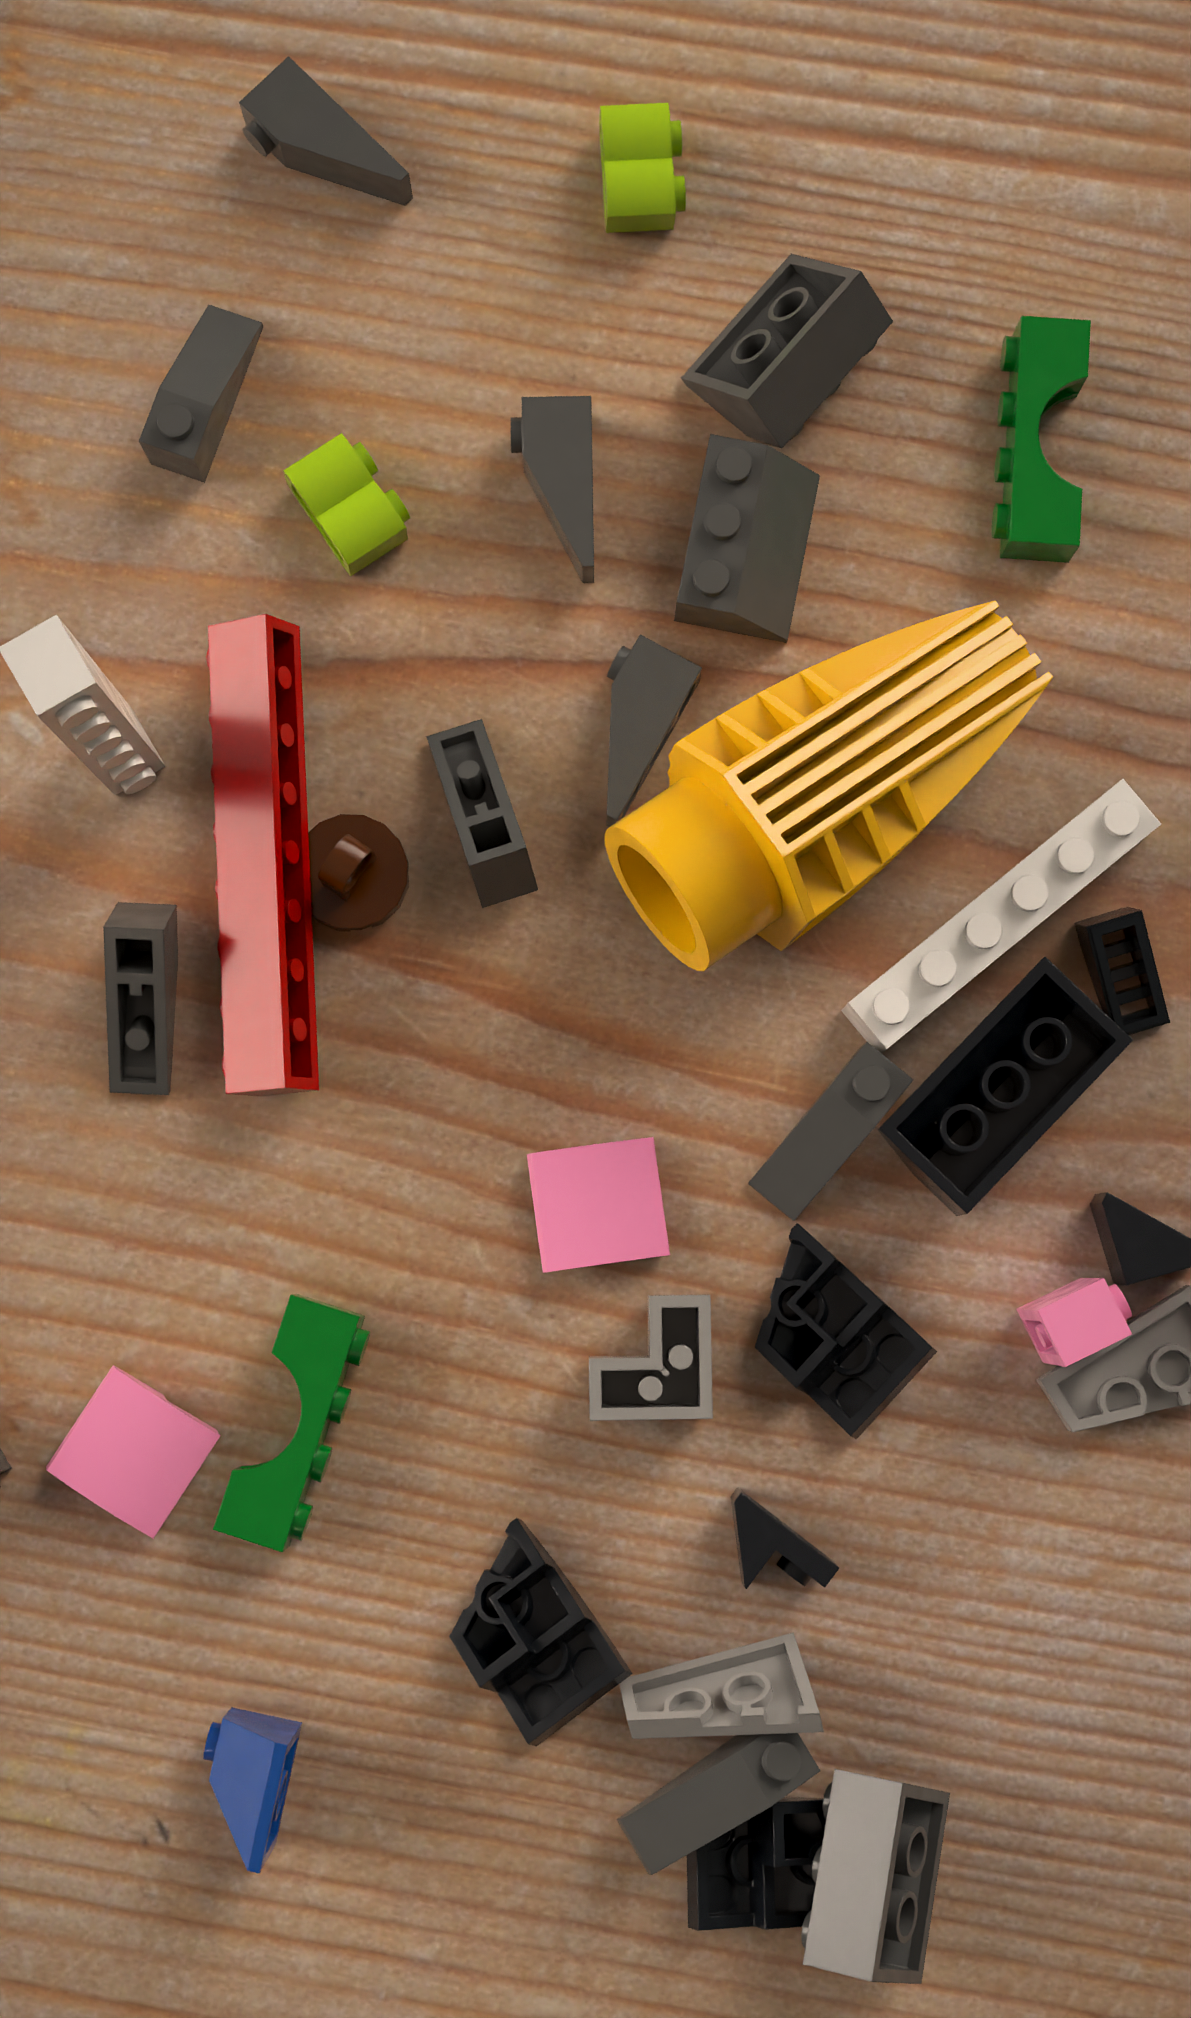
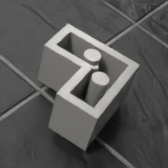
[589,1294,713,1421]

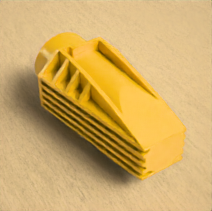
[605,601,1053,971]

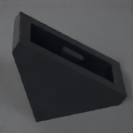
[1090,1192,1191,1285]

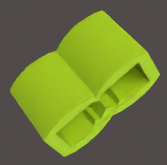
[599,103,686,233]
[283,433,410,577]

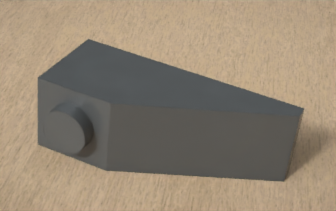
[239,56,413,206]
[139,305,263,483]
[511,396,594,583]
[606,635,702,827]
[426,719,538,908]
[103,902,178,1095]
[748,1042,913,1221]
[617,1733,820,1875]

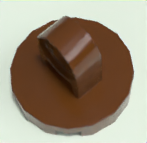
[308,814,409,932]

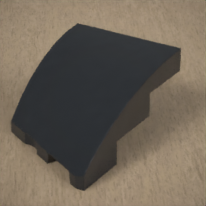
[755,1223,937,1439]
[449,1518,632,1746]
[687,1797,826,1931]

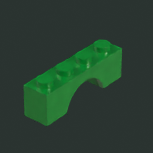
[992,316,1091,563]
[213,1294,370,1552]

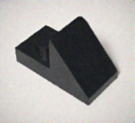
[731,1488,839,1589]

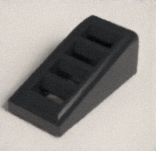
[1074,907,1170,1035]

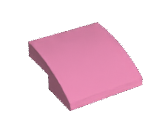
[527,1137,670,1273]
[46,1365,220,1539]

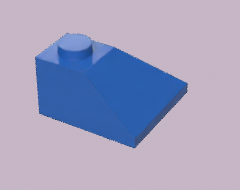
[204,1707,302,1873]

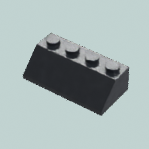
[878,957,1133,1216]

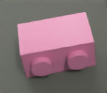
[1016,1278,1132,1367]

